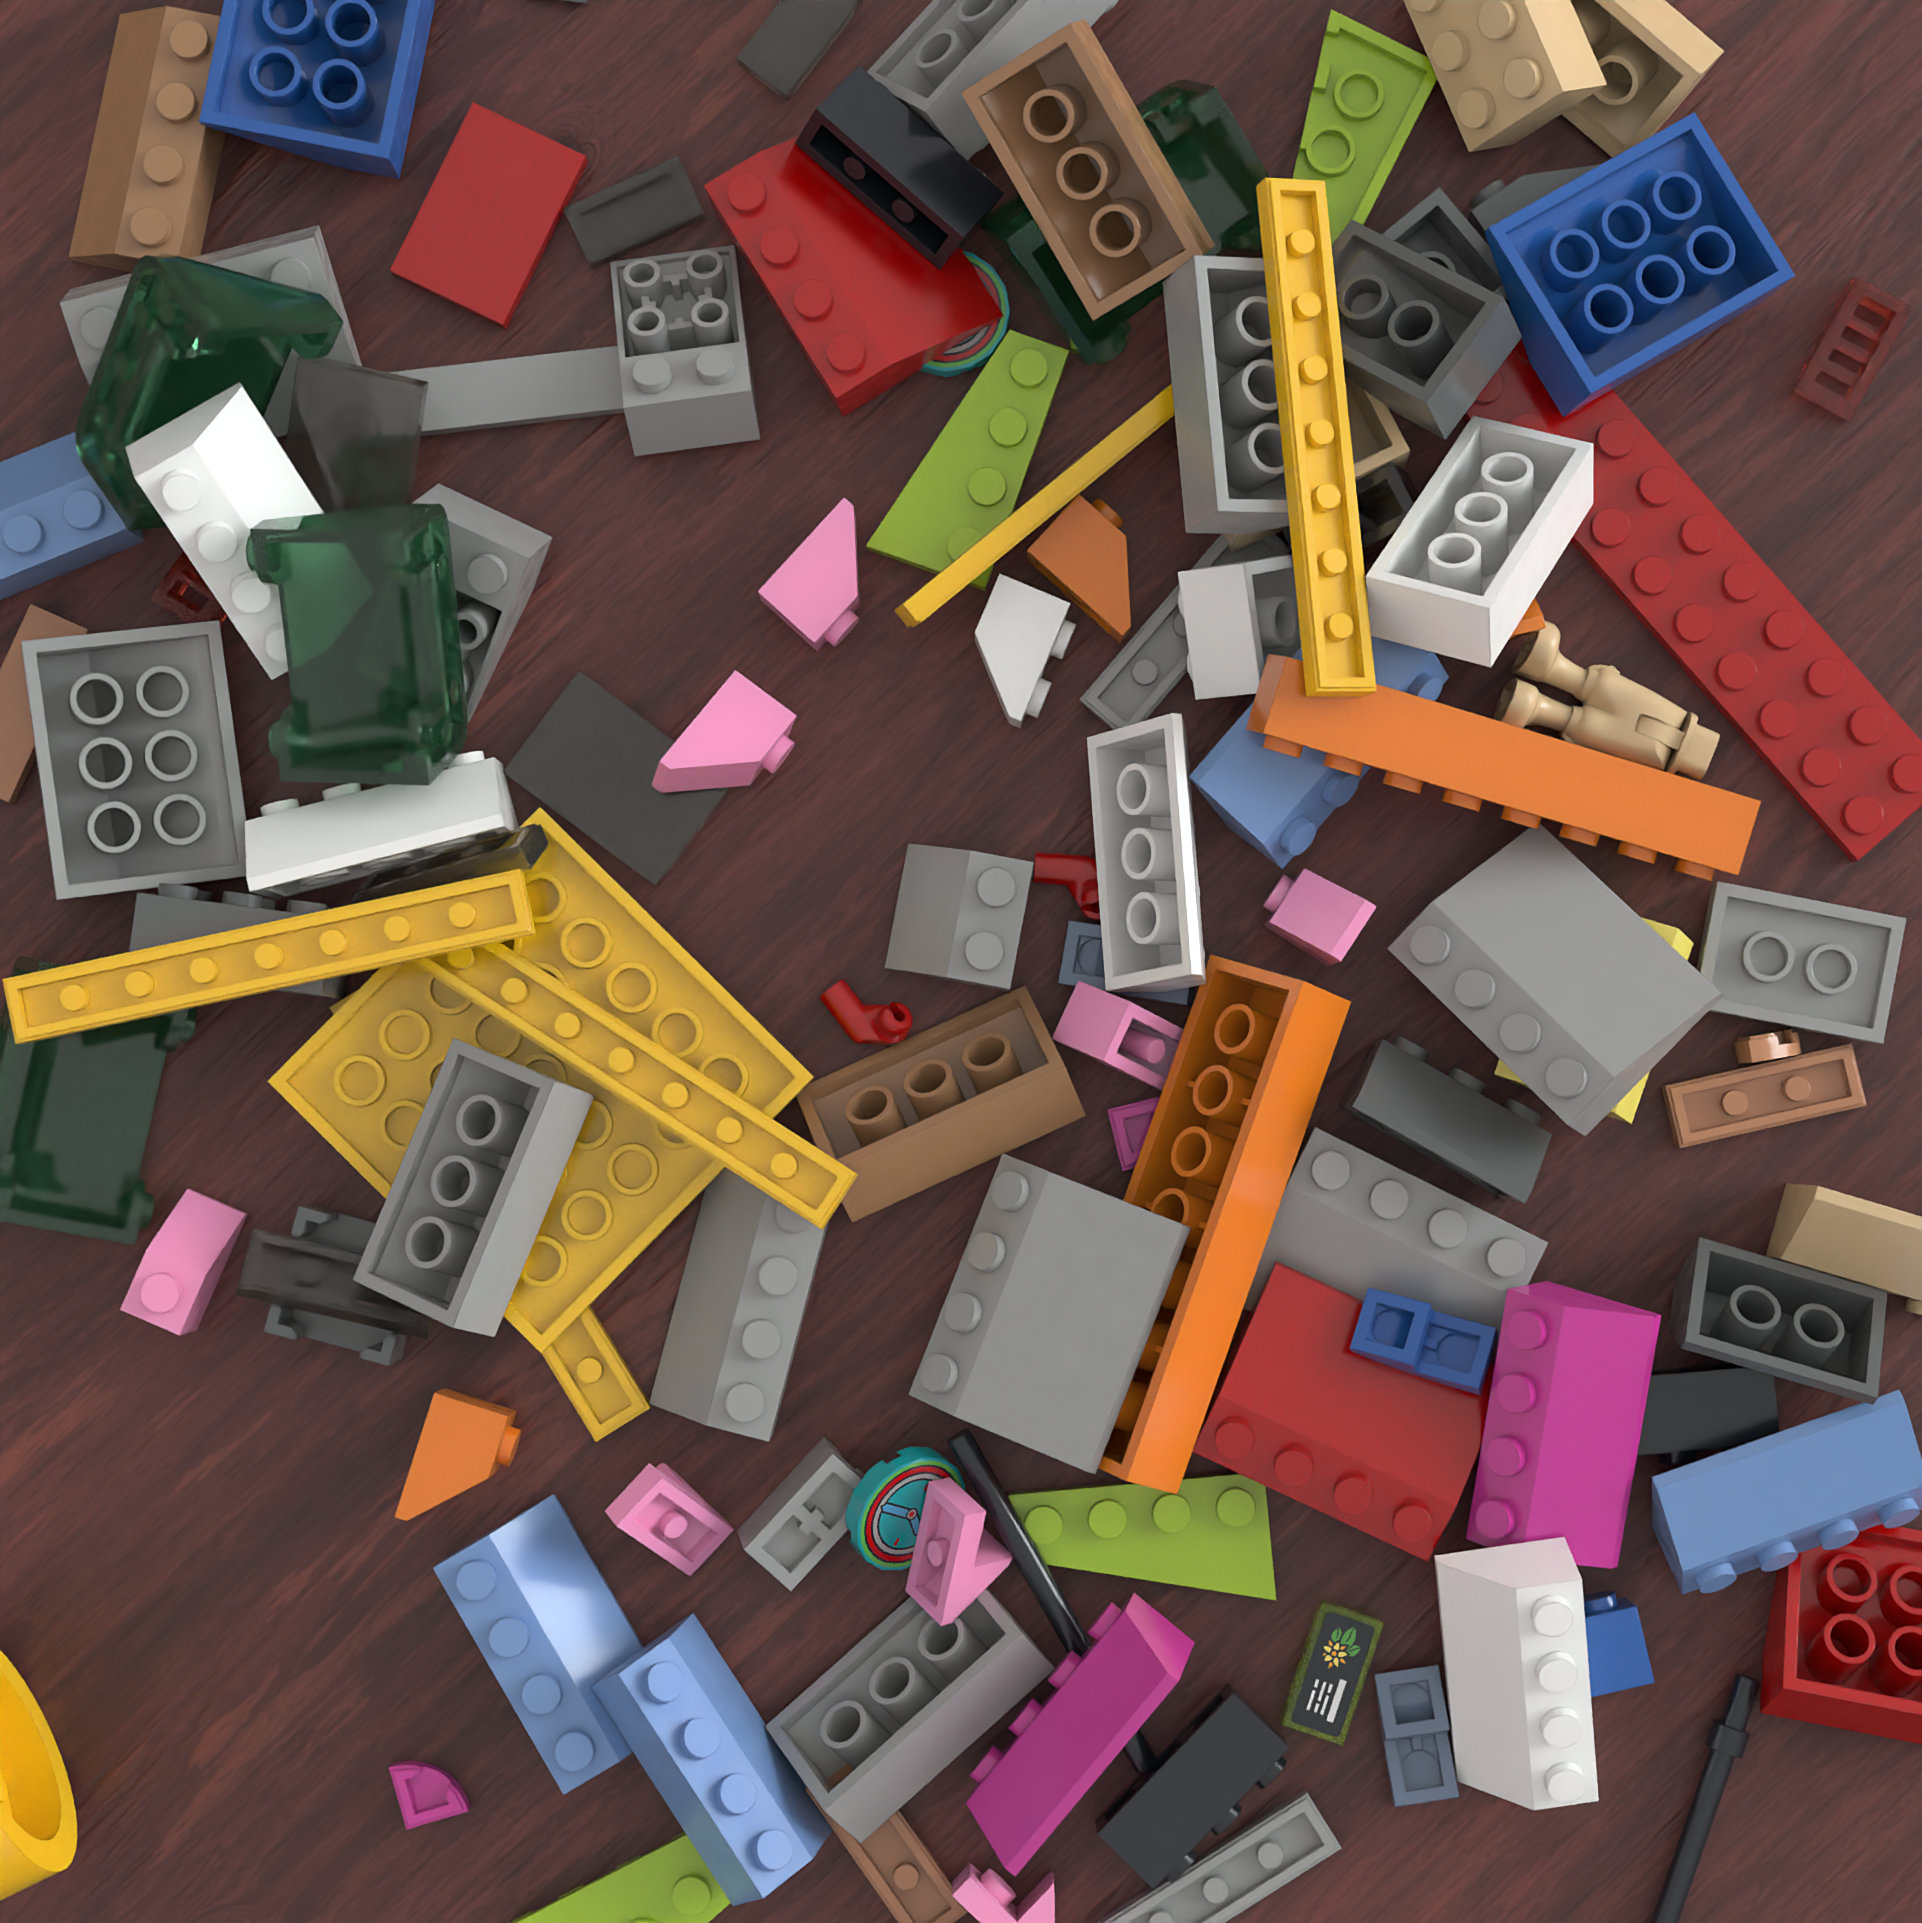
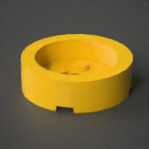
[0,1650,77,1901]

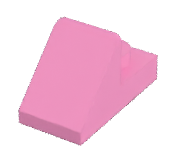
[605,1463,734,1576]
[905,1477,1013,1626]
[952,1863,1055,1923]

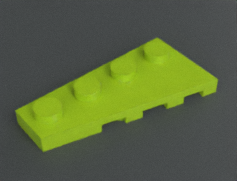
[1292,9,1438,246]
[866,330,1069,591]
[1008,1472,1277,1601]
[510,1832,731,1923]

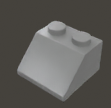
[885,843,1034,992]

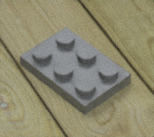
[1696,881,1907,1044]

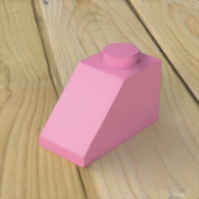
[758,498,860,651]
[651,670,797,793]
[1263,868,1377,967]
[1052,981,1184,1091]
[120,1188,248,1335]

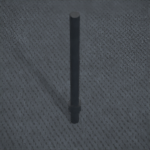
[947,1428,1158,1773]
[1650,1673,1761,1923]

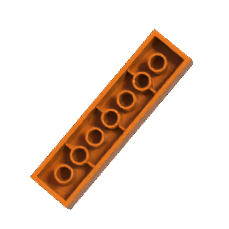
[1098,955,1351,1494]

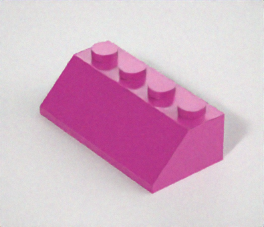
[1466,1281,1661,1569]
[966,1593,1195,1877]

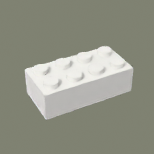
[1366,416,1593,668]

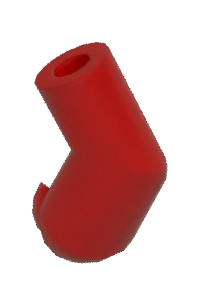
[819,979,913,1045]

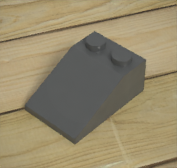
[1332,219,1522,440]

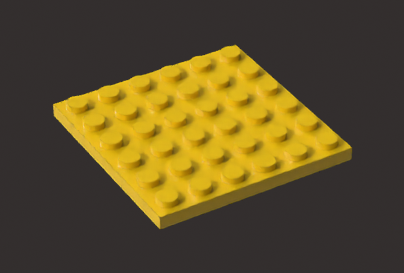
[268,807,814,1353]

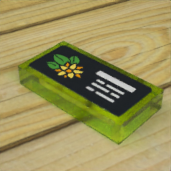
[1280,1599,1384,1746]

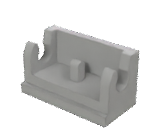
[737,1437,864,1591]

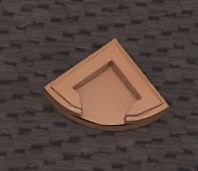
[1734,1029,1802,1064]

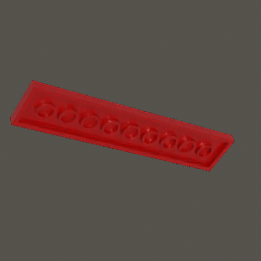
[1462,318,1922,862]

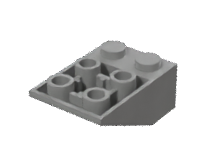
[610,245,760,456]
[354,483,553,723]

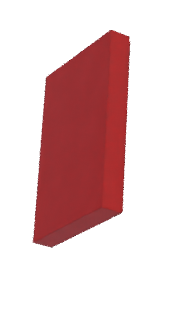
[390,102,588,330]

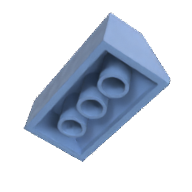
[0,424,145,600]
[1189,590,1449,869]
[1652,1390,1922,1595]
[433,1493,644,1795]
[591,1613,833,1906]

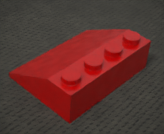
[704,136,1004,417]
[1192,1261,1495,1562]
[1760,1524,1922,1744]

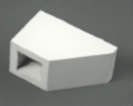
[975,574,1076,728]

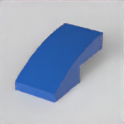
[1350,1287,1499,1395]

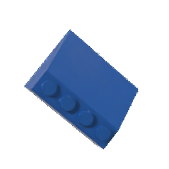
[199,0,436,179]
[1485,112,1795,417]

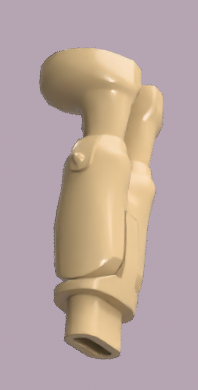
[1493,620,1720,780]

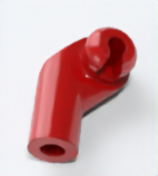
[1033,852,1100,920]

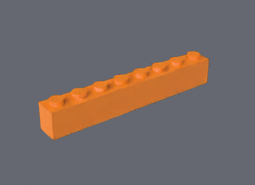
[1246,654,1761,881]

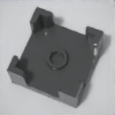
[264,1204,415,1366]

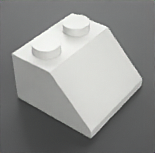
[1178,554,1301,700]

